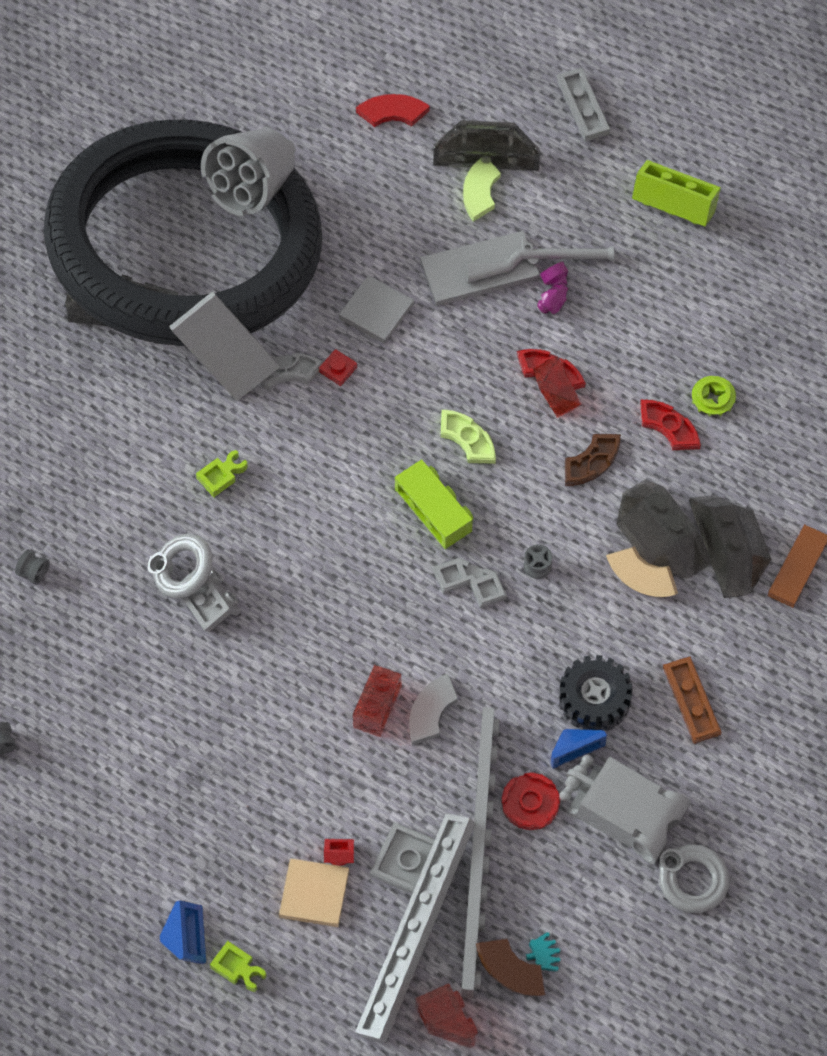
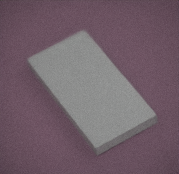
[420,231,540,306]
[169,291,280,401]

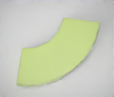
[463,156,501,222]
[441,410,496,464]

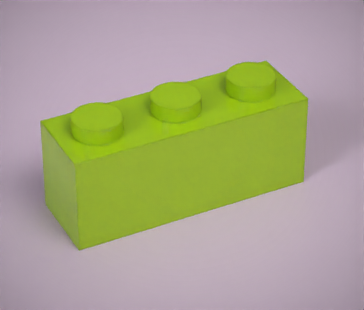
[632,160,721,226]
[395,459,474,549]

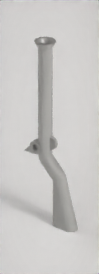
[466,237,614,283]

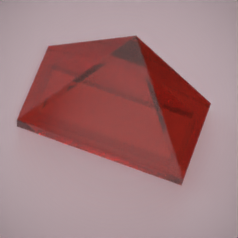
[533,356,582,418]

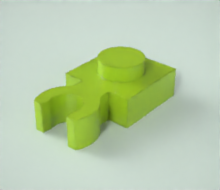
[196,450,248,497]
[210,941,267,992]

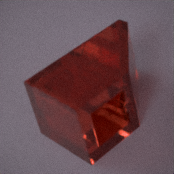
[416,983,478,1048]

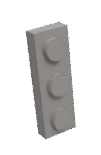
[557,67,610,142]

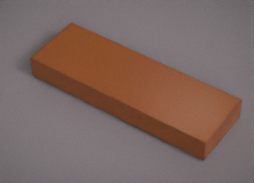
[768,524,827,608]
[663,656,722,744]

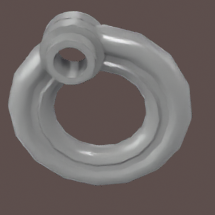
[148,533,213,599]
[658,844,729,914]

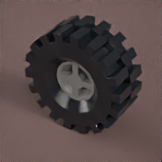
[559,655,633,731]

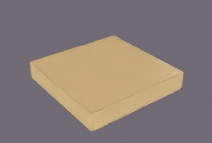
[279,858,349,927]

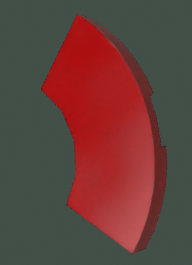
[356,94,430,127]
[517,349,586,394]
[640,399,701,451]

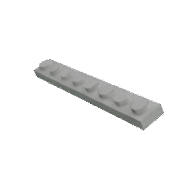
[355,813,475,1043]

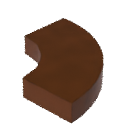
[565,434,621,486]
[476,939,545,996]

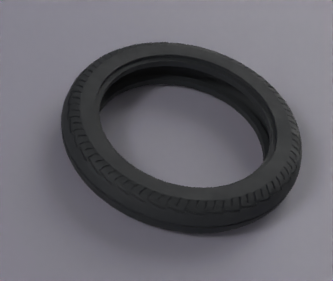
[44,119,322,346]

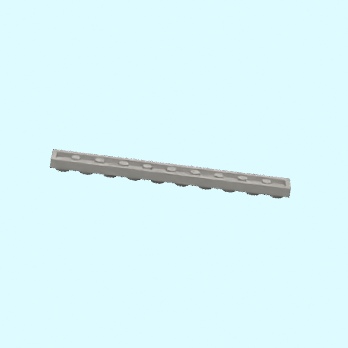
[461,707,500,999]

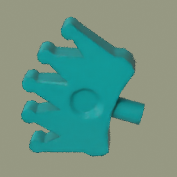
[526,932,561,972]

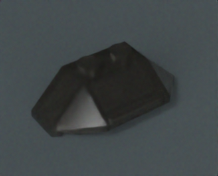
[433,120,540,171]
[616,479,711,579]
[689,495,771,598]

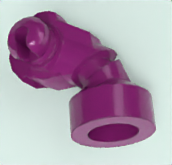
[537,261,568,315]

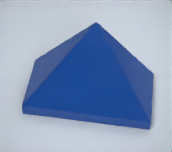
[550,729,607,769]
[160,900,206,964]

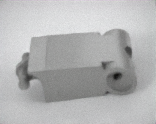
[559,754,691,865]

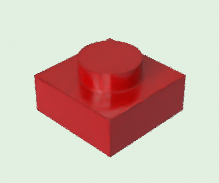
[319,349,357,386]
[324,839,354,866]

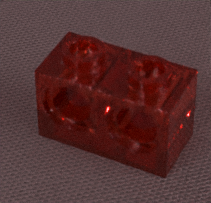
[353,664,402,737]

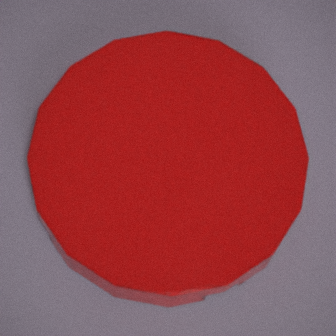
[501,772,561,831]

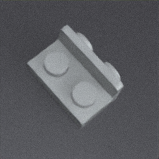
[182,568,241,632]

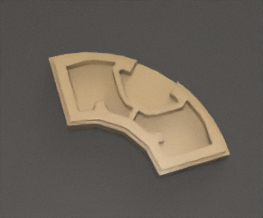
[606,547,678,597]

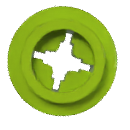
[692,376,736,417]

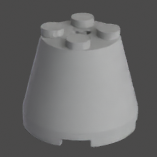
[201,127,296,216]

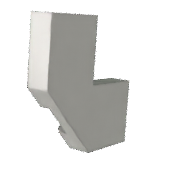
[433,558,507,609]

